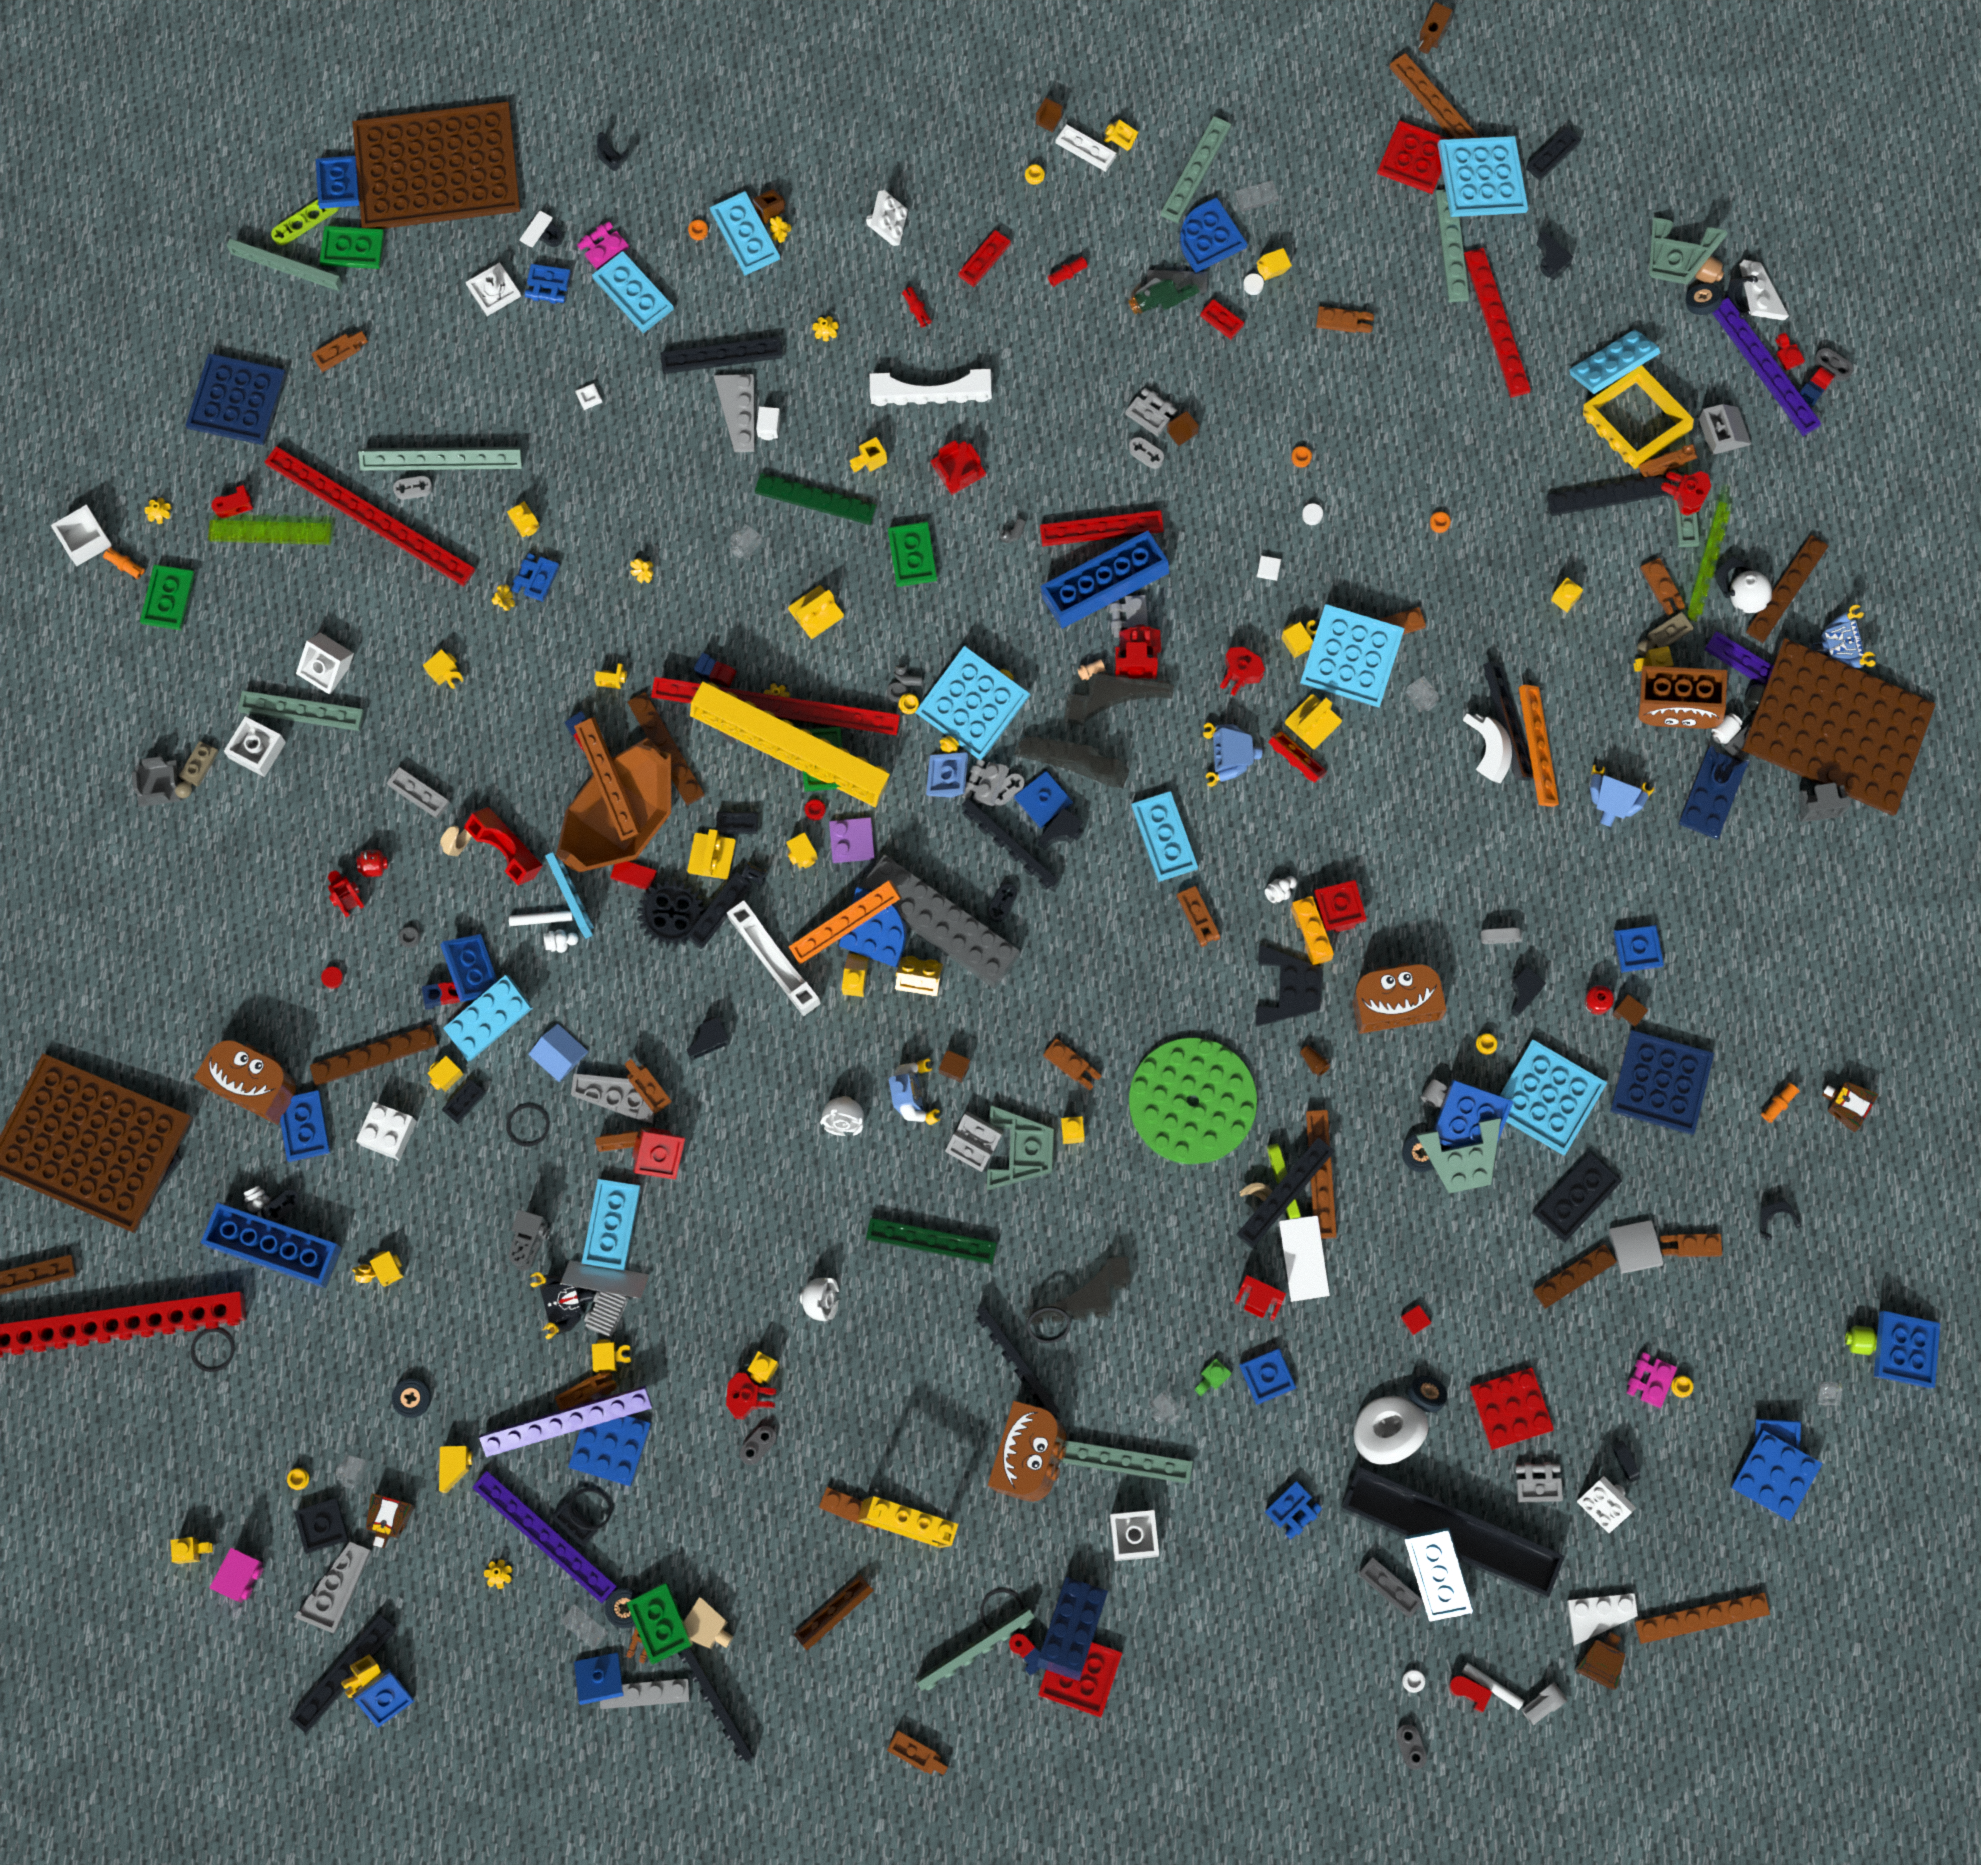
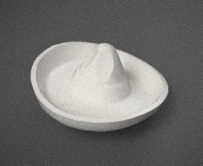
[1354,1396,1429,1464]

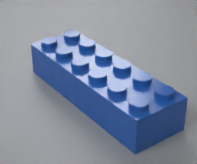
[1040,531,1169,629]
[201,1203,342,1288]

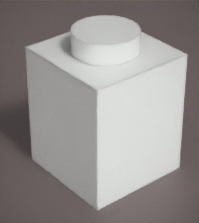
[756,407,781,440]

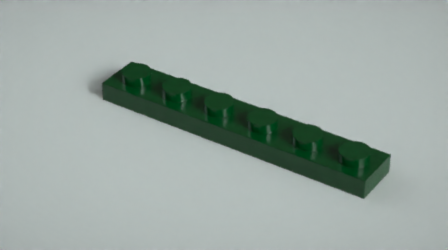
[755,473,877,526]
[866,1218,997,1265]

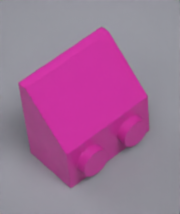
[209,1548,263,1603]

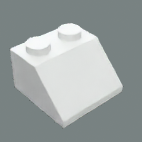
[296,633,354,694]

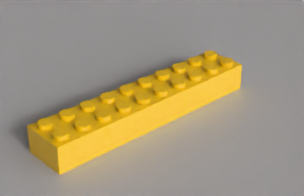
[690,681,890,808]

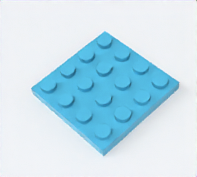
[1438,136,1528,217]
[1300,604,1405,708]
[915,646,1031,760]
[1499,1040,1607,1156]

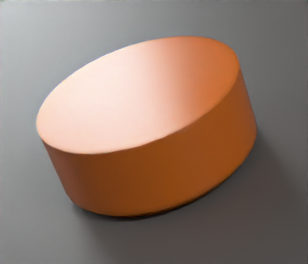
[688,220,708,240]
[1291,446,1312,467]
[1430,512,1451,533]

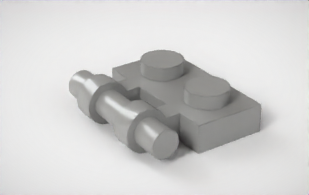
[1125,388,1178,437]
[1109,595,1148,638]
[962,759,1009,806]
[1515,1462,1563,1503]

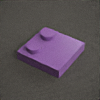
[829,818,875,863]

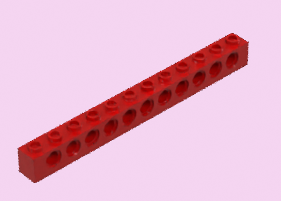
[0,1292,246,1358]

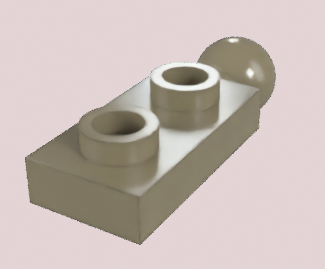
[1637,612,1694,657]
[175,741,218,798]

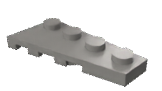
[713,374,755,452]
[571,1074,659,1125]
[294,1542,371,1634]

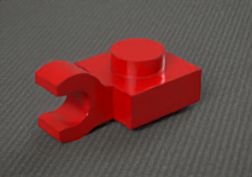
[1775,332,1805,371]

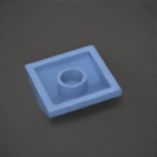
[926,753,968,797]
[529,1024,588,1082]

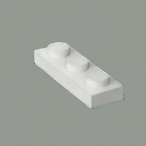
[1056,124,1116,172]

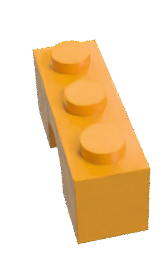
[1291,896,1334,965]

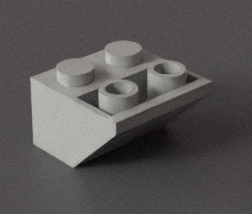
[1699,404,1751,455]

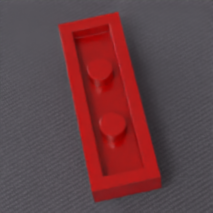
[958,230,1011,287]
[1268,731,1328,783]

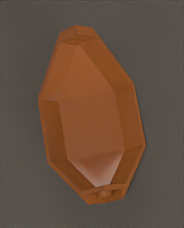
[556,738,671,872]

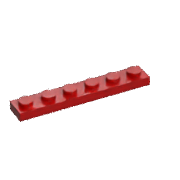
[1040,510,1164,547]

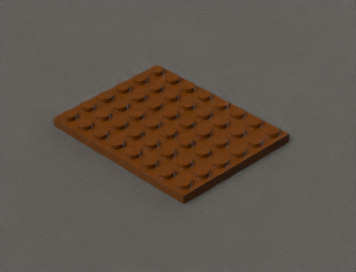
[352,102,521,229]
[1741,638,1936,816]
[0,1053,193,1234]

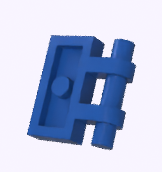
[525,264,571,304]
[511,553,560,602]
[1264,1481,1322,1540]

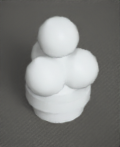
[1265,876,1297,903]
[544,929,579,953]
[243,1186,271,1218]

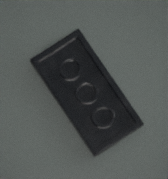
[1533,1152,1622,1243]

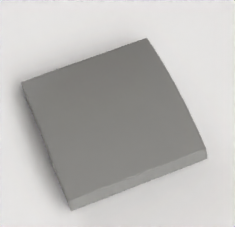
[945,1111,1004,1172]
[1609,1220,1663,1274]

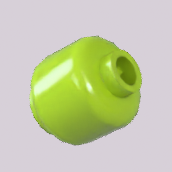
[1845,1325,1877,1355]

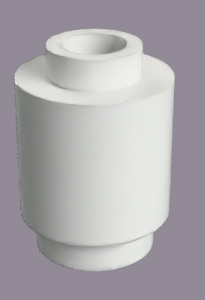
[1712,713,1742,744]

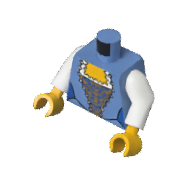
[889,1059,941,1125]

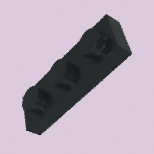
[1526,127,1582,181]

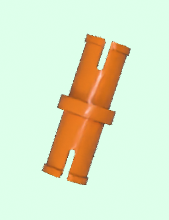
[103,547,145,580]
[1761,1083,1799,1123]

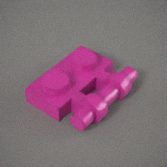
[577,221,629,271]
[1626,1353,1677,1408]

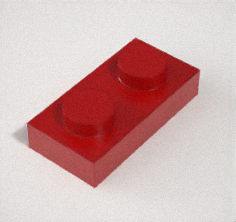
[1200,299,1244,340]

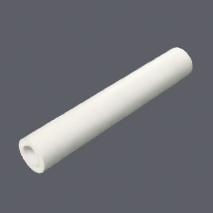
[509,911,573,926]
[1462,1662,1524,1710]

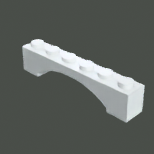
[870,369,992,406]
[727,901,820,1016]

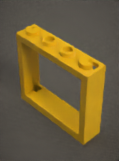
[1583,365,1694,469]
[857,1496,958,1548]

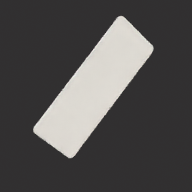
[520,211,552,247]

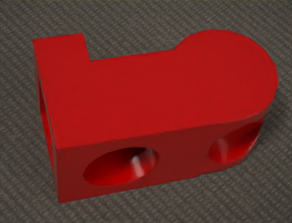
[211,485,253,518]
[1448,1676,1493,1713]

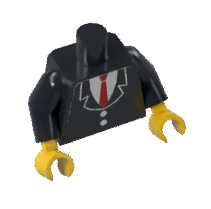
[530,1272,594,1339]

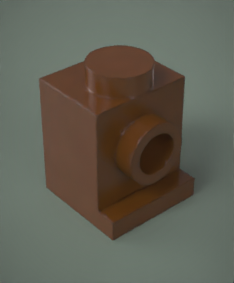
[753,189,786,224]

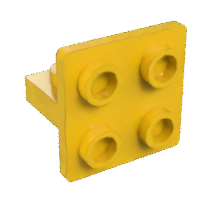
[788,585,844,639]
[1285,694,1342,749]
[687,829,736,880]
[895,956,943,996]

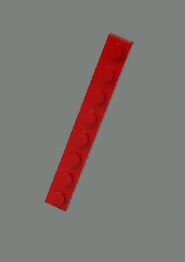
[1464,248,1531,398]

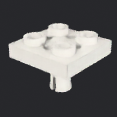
[866,190,908,246]
[465,263,521,316]
[1577,1476,1636,1533]

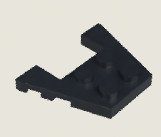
[1255,945,1322,1027]

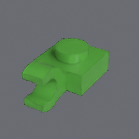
[1195,1359,1232,1396]

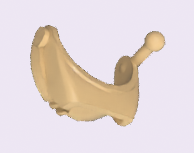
[440,825,472,856]
[1239,1183,1272,1201]

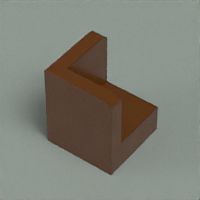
[1036,98,1063,132]
[1167,411,1199,446]
[1613,995,1648,1026]
[938,1051,971,1083]

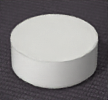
[1243,274,1264,295]
[1302,504,1323,525]
[1402,1670,1425,1693]

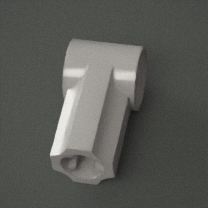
[1421,1079,1448,1109]
[1521,1682,1568,1725]

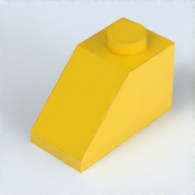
[842,953,869,997]
[439,1446,473,1493]

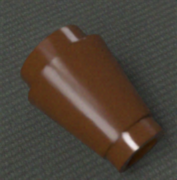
[1300,1045,1331,1077]

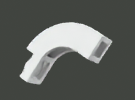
[1463,713,1512,783]

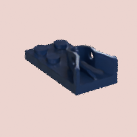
[1678,745,1750,840]

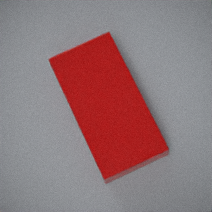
[610,861,657,891]

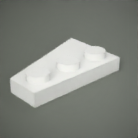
[1740,260,1789,320]
[1567,1594,1638,1646]

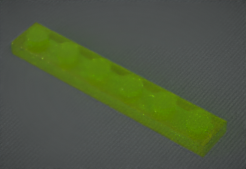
[1688,502,1731,622]
[208,520,332,545]

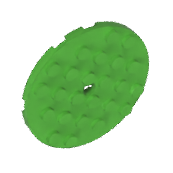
[1129,1038,1257,1165]

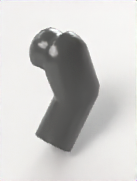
[999,519,1026,543]
[894,664,922,686]

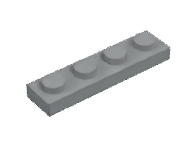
[600,1679,690,1709]

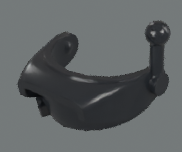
[597,132,628,171]
[1727,275,1758,319]
[1714,556,1754,598]
[1759,1200,1801,1241]

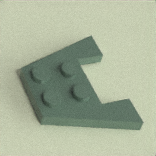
[1649,217,1728,285]
[987,1106,1054,1191]
[1415,1117,1501,1193]

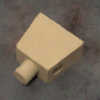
[684,1597,733,1649]

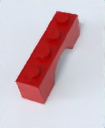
[464,807,543,886]

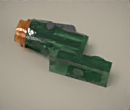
[1128,278,1200,314]

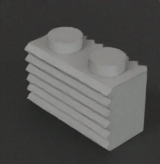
[584,1291,629,1338]

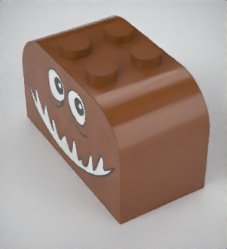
[1639,666,1727,729]
[1352,963,1446,1034]
[194,1040,296,1125]
[987,1401,1066,1502]

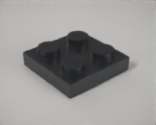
[294,1498,349,1555]

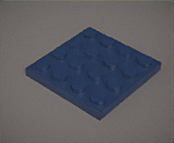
[185,353,287,445]
[1610,1030,1714,1135]

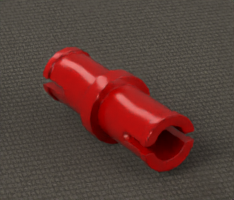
[1047,256,1088,287]
[902,287,932,328]

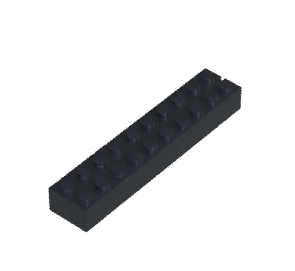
[1340,1467,1565,1599]

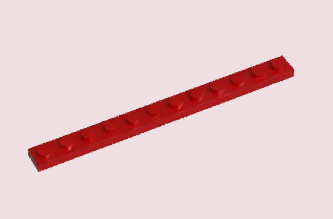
[265,446,475,587]
[651,677,900,736]

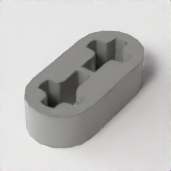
[1129,437,1164,469]
[393,476,433,500]
[994,774,1024,806]
[1481,928,1522,944]

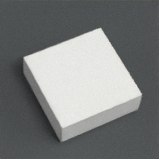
[575,383,602,410]
[1257,556,1281,581]

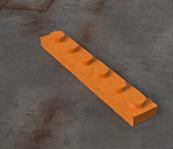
[1519,684,1559,807]
[789,880,902,964]

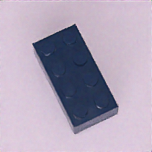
[1037,1577,1108,1681]

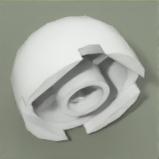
[1730,571,1772,613]
[820,1096,864,1136]
[800,1278,839,1321]

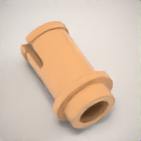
[1078,659,1105,680]

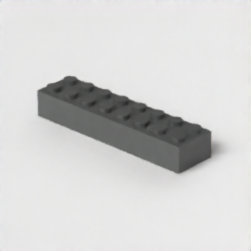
[860,854,1020,990]

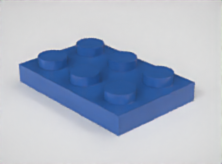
[316,156,359,209]
[440,934,498,1002]
[280,1090,331,1162]

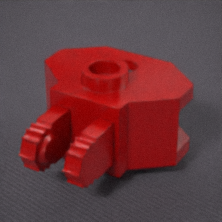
[1661,471,1711,516]
[1119,624,1161,655]
[1220,647,1265,696]
[327,870,365,918]
[726,1373,776,1420]

